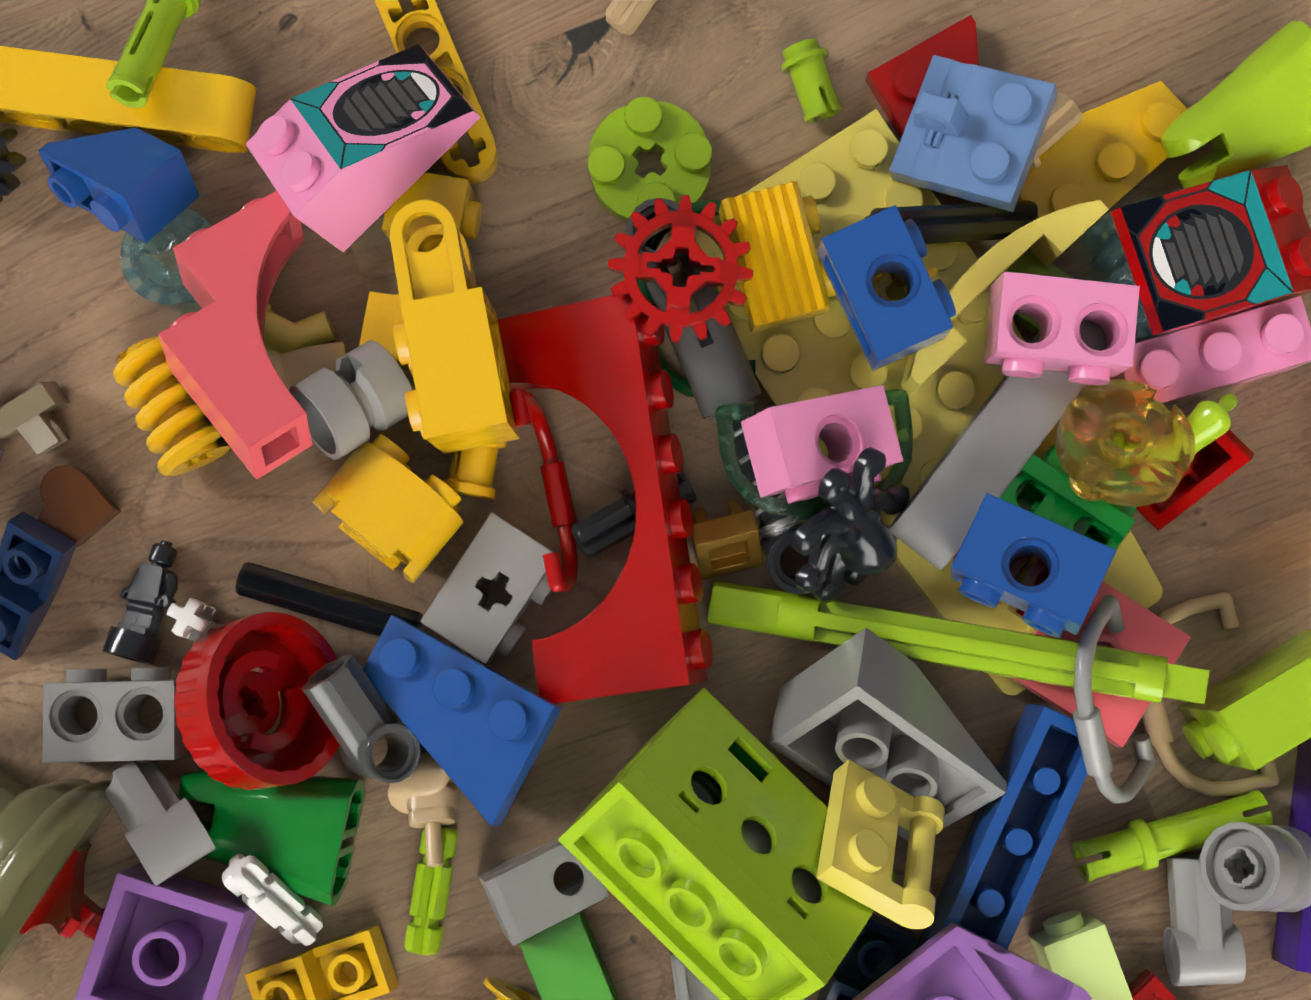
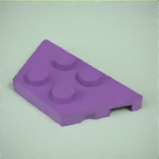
[852,922,1092,1000]

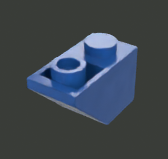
[38,128,200,243]

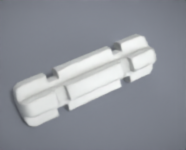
[166,598,219,641]
[222,854,323,946]

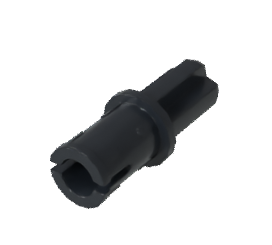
[571,471,697,558]

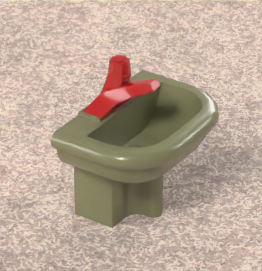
[0,766,113,972]

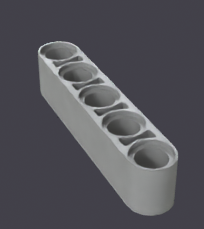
[888,321,1106,571]

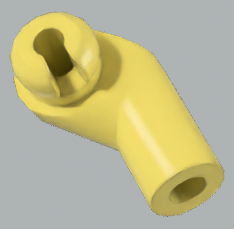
[264,303,337,355]

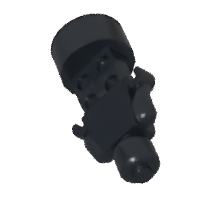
[102,540,178,665]

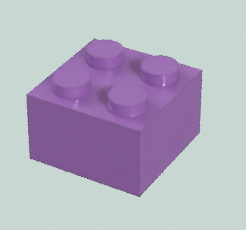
[75,863,258,1000]

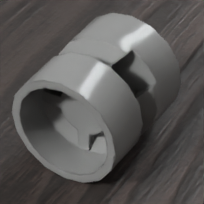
[289,340,412,460]
[1200,822,1311,912]

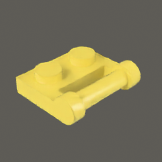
[816,760,945,929]

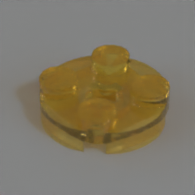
[1055,379,1195,507]

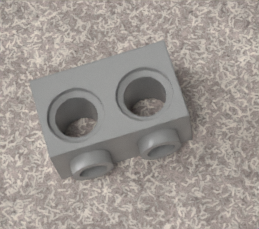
[42,667,192,763]

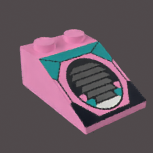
[246,44,481,253]

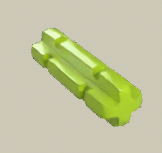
[404,826,458,956]

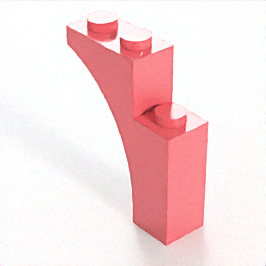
[158,190,312,480]

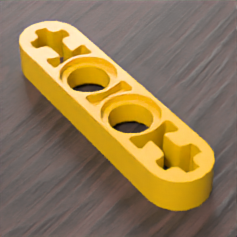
[374,0,499,185]

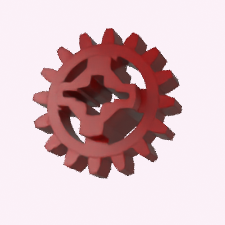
[608,195,754,344]

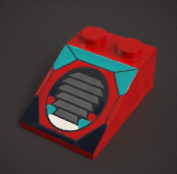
[1111,165,1311,336]

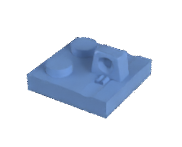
[889,55,1057,212]

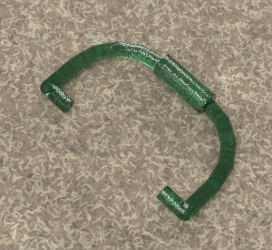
[715,388,913,521]

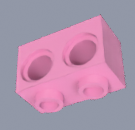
[984,271,1140,385]

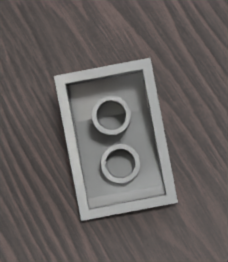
[768,627,1007,841]

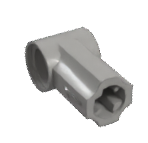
[104,761,216,887]
[1163,853,1246,986]

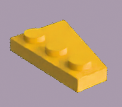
[1018,81,1187,217]

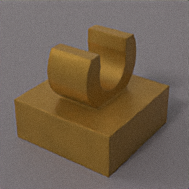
[692,498,763,580]

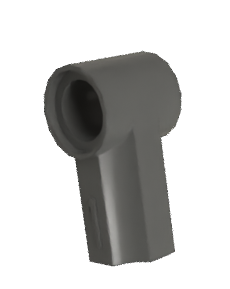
[301,654,420,783]

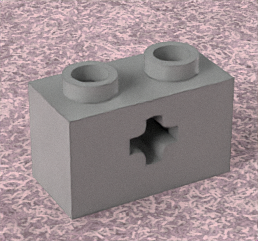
[420,512,553,664]

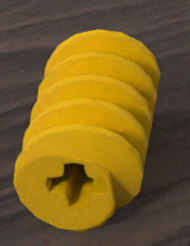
[113,336,231,476]

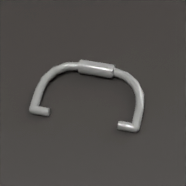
[1073,595,1155,804]

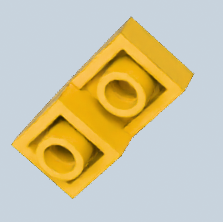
[244,924,399,1000]

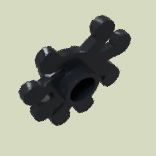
[792,447,910,604]

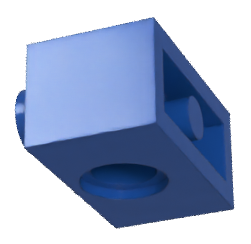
[817,205,956,371]
[951,493,1117,638]

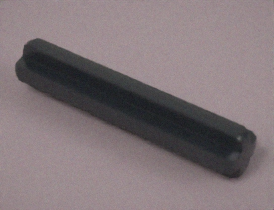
[865,200,1040,244]
[235,562,423,637]

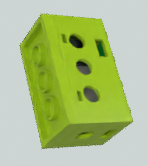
[558,687,897,1000]

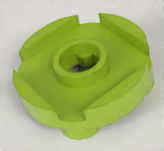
[588,97,712,224]

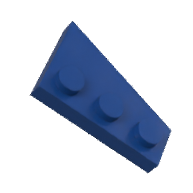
[363,615,562,827]

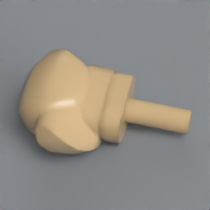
[387,752,460,867]

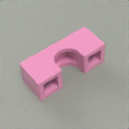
[1103,296,1311,421]

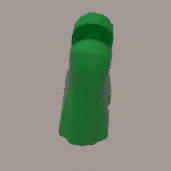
[177,770,365,906]

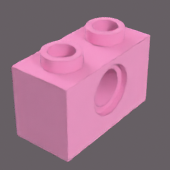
[741,385,903,504]

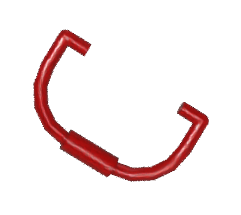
[509,387,578,592]

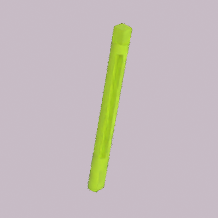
[707,580,1210,704]

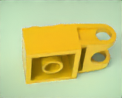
[390,200,520,454]

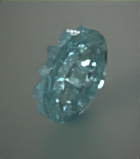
[120,208,211,307]

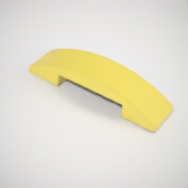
[901,200,1109,395]

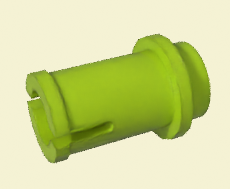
[780,38,843,124]

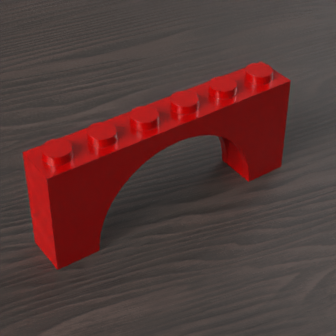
[498,295,713,704]

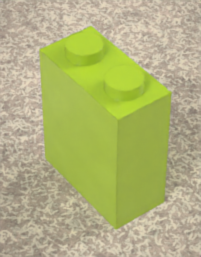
[1178,630,1311,771]

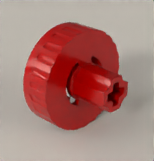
[174,612,339,790]

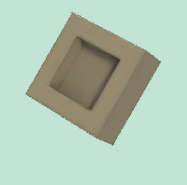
[0,381,70,455]

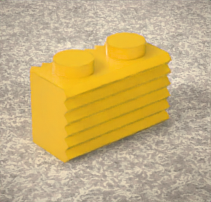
[719,181,836,333]

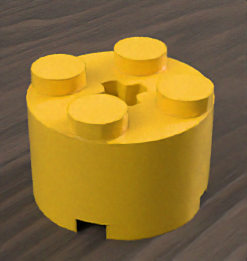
[312,434,463,583]

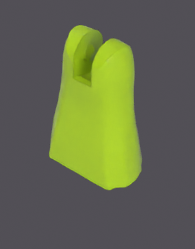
[1160,21,1311,189]

